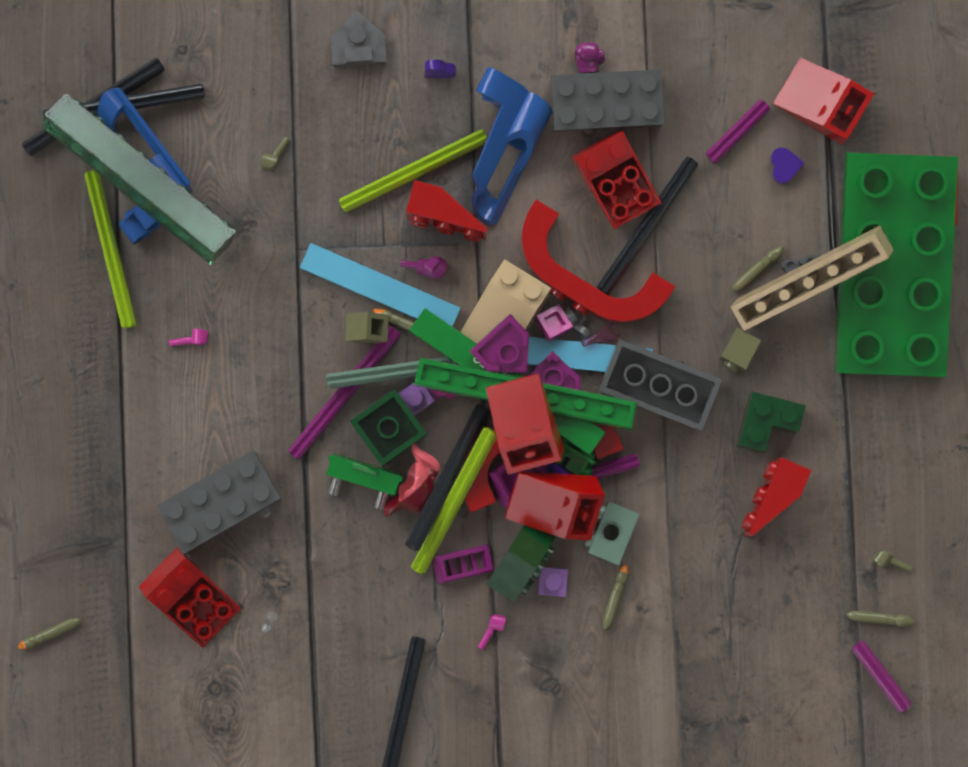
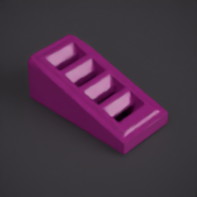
[432,544,494,584]

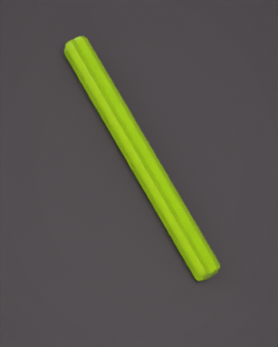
[339,129,488,212]
[84,170,136,329]
[411,428,497,574]

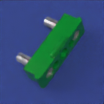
[326,453,404,510]

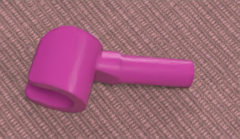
[169,329,208,347]
[478,614,506,650]

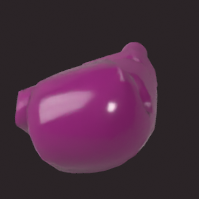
[575,42,605,73]
[400,256,448,280]

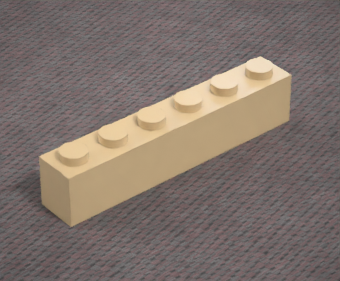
[731,226,894,331]

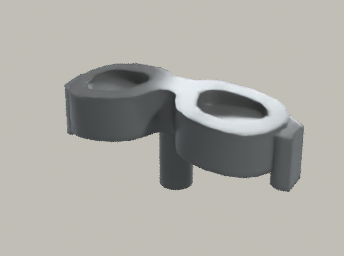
[780,255,821,273]
[564,306,596,343]

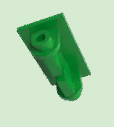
[557,437,600,476]

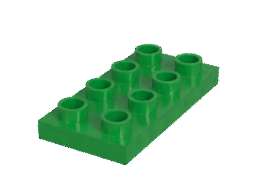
[834,152,958,377]

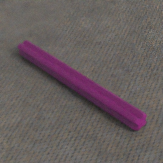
[288,326,400,460]

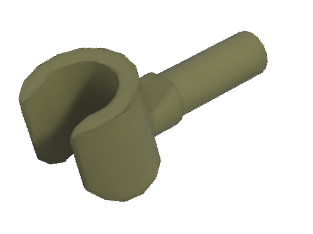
[260,137,291,171]
[872,550,912,572]

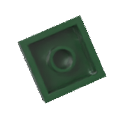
[350,389,427,468]

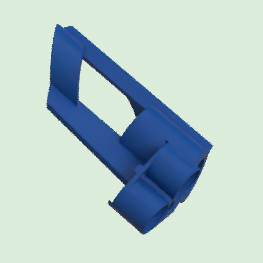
[472,67,552,225]
[97,88,192,245]

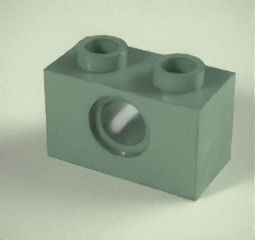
[585,502,640,566]

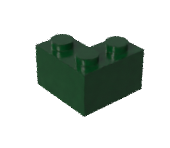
[736,391,806,453]
[487,525,556,602]

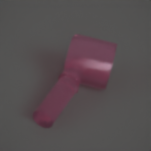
[581,323,620,347]

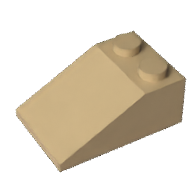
[461,259,551,343]

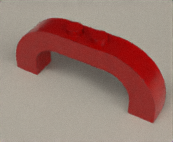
[521,199,676,324]
[465,422,623,513]

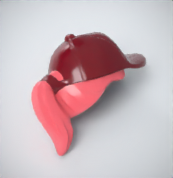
[384,443,440,518]

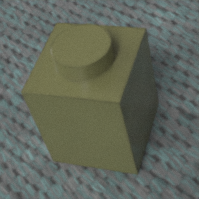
[345,312,389,344]
[719,328,761,373]

